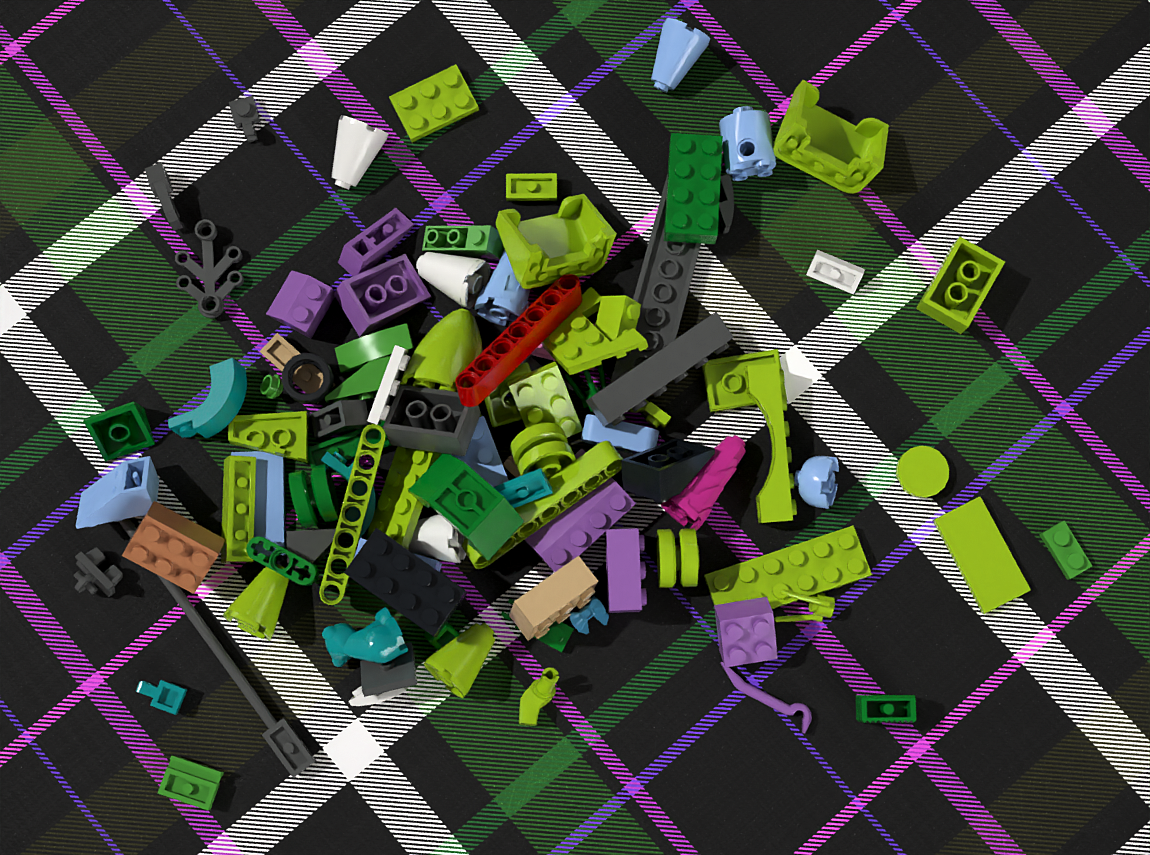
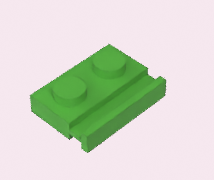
[158,755,224,810]

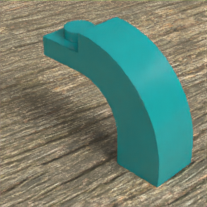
[168,358,247,439]
[321,451,376,542]

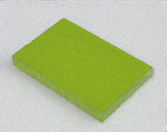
[702,349,787,413]

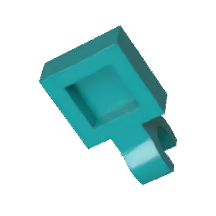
[136,680,187,715]

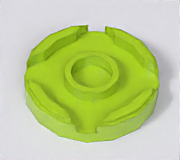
[896,446,949,498]

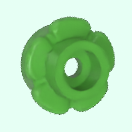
[260,375,283,399]

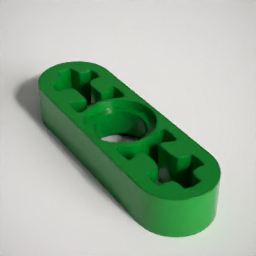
[246,536,319,586]

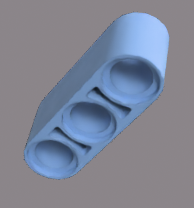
[580,414,659,454]

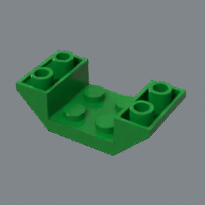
[408,453,524,561]

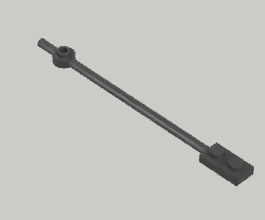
[118,518,316,778]

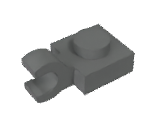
[229,96,261,143]

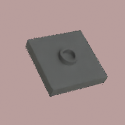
[360,642,417,697]

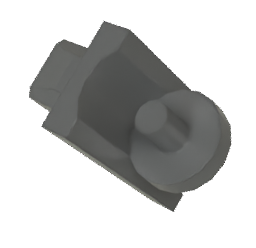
[74,547,123,597]

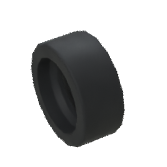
[282,353,334,404]

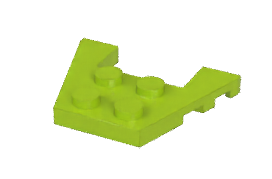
[542,287,648,375]

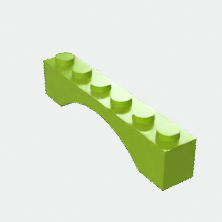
[744,363,797,523]

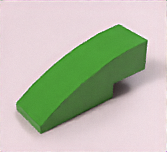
[335,323,415,374]

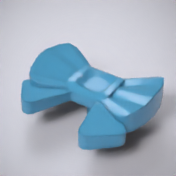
[569,597,609,634]

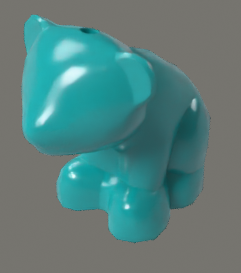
[322,607,408,667]

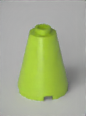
[223,564,289,641]
[424,623,495,698]

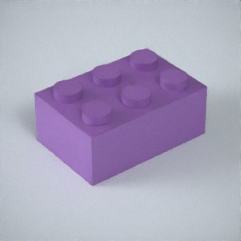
[605,528,647,613]

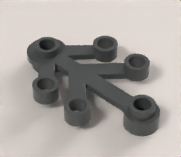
[175,219,244,318]

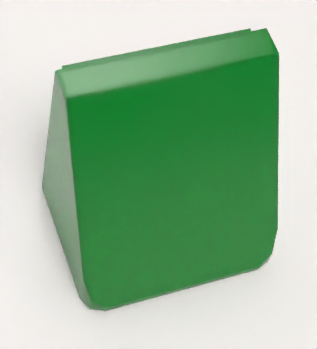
[424,622,460,650]

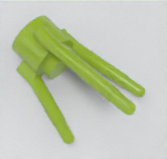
[774,590,835,622]

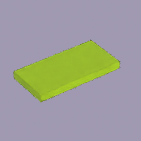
[932,496,1031,614]

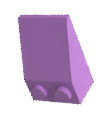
[334,254,431,337]

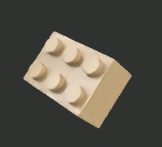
[509,556,598,641]

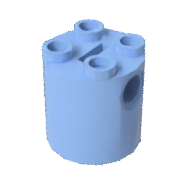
[719,106,776,181]

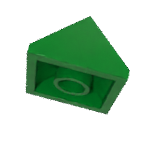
[83,401,155,462]

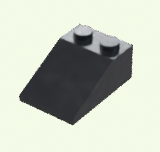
[621,438,715,503]

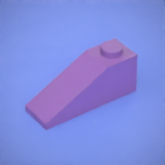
[338,208,414,276]

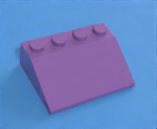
[525,449,636,573]

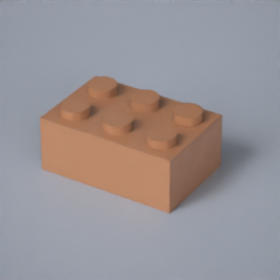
[122,501,225,594]

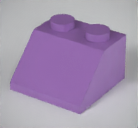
[266,270,335,339]

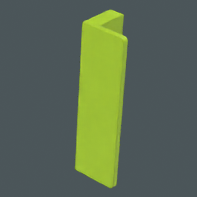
[221,456,256,563]

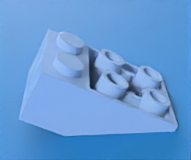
[76,456,159,529]

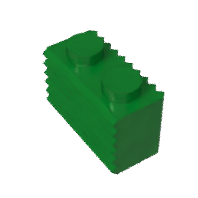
[856,695,916,723]

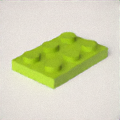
[389,64,479,143]
[507,361,583,438]

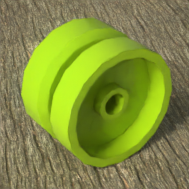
[510,422,576,479]
[657,528,699,588]

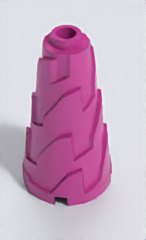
[661,435,746,531]

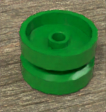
[289,464,341,529]

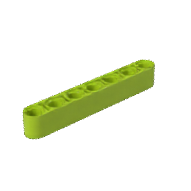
[319,424,386,605]
[462,441,623,569]

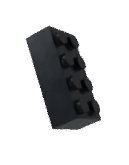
[344,528,468,637]

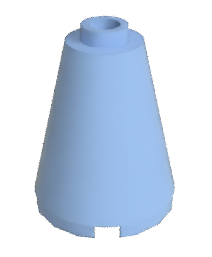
[651,18,710,93]

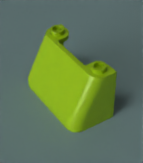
[773,80,889,194]
[496,194,617,289]

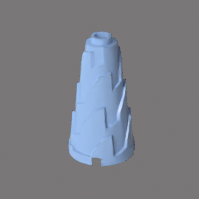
[475,249,531,326]

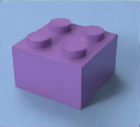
[714,597,778,667]

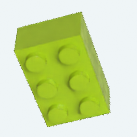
[916,236,1005,334]

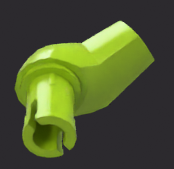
[519,667,559,726]

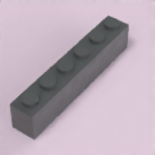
[586,312,734,427]

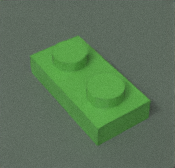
[1039,521,1092,580]

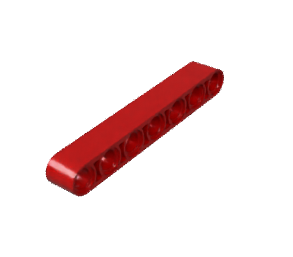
[455,274,583,407]

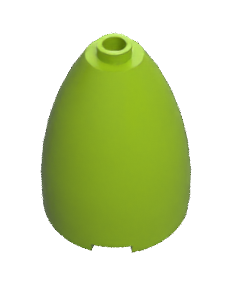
[400,309,483,392]

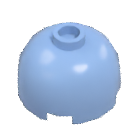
[794,456,839,509]

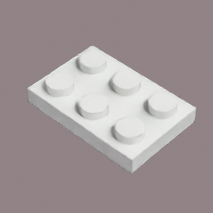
[367,345,411,425]

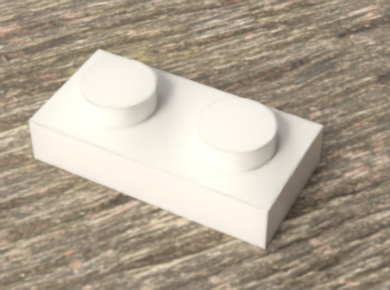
[806,250,865,295]

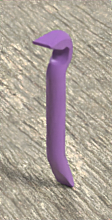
[720,662,812,734]

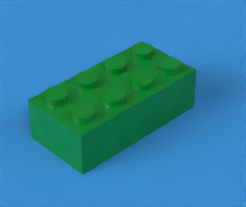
[664,133,723,244]

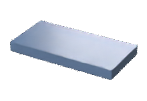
[231,451,286,556]

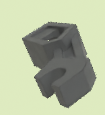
[145,162,183,231]

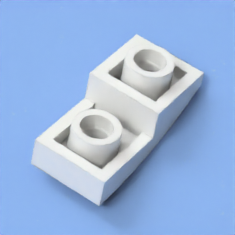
[349,686,408,706]

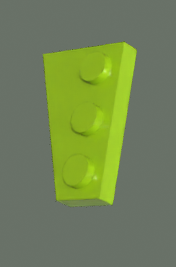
[228,411,308,463]

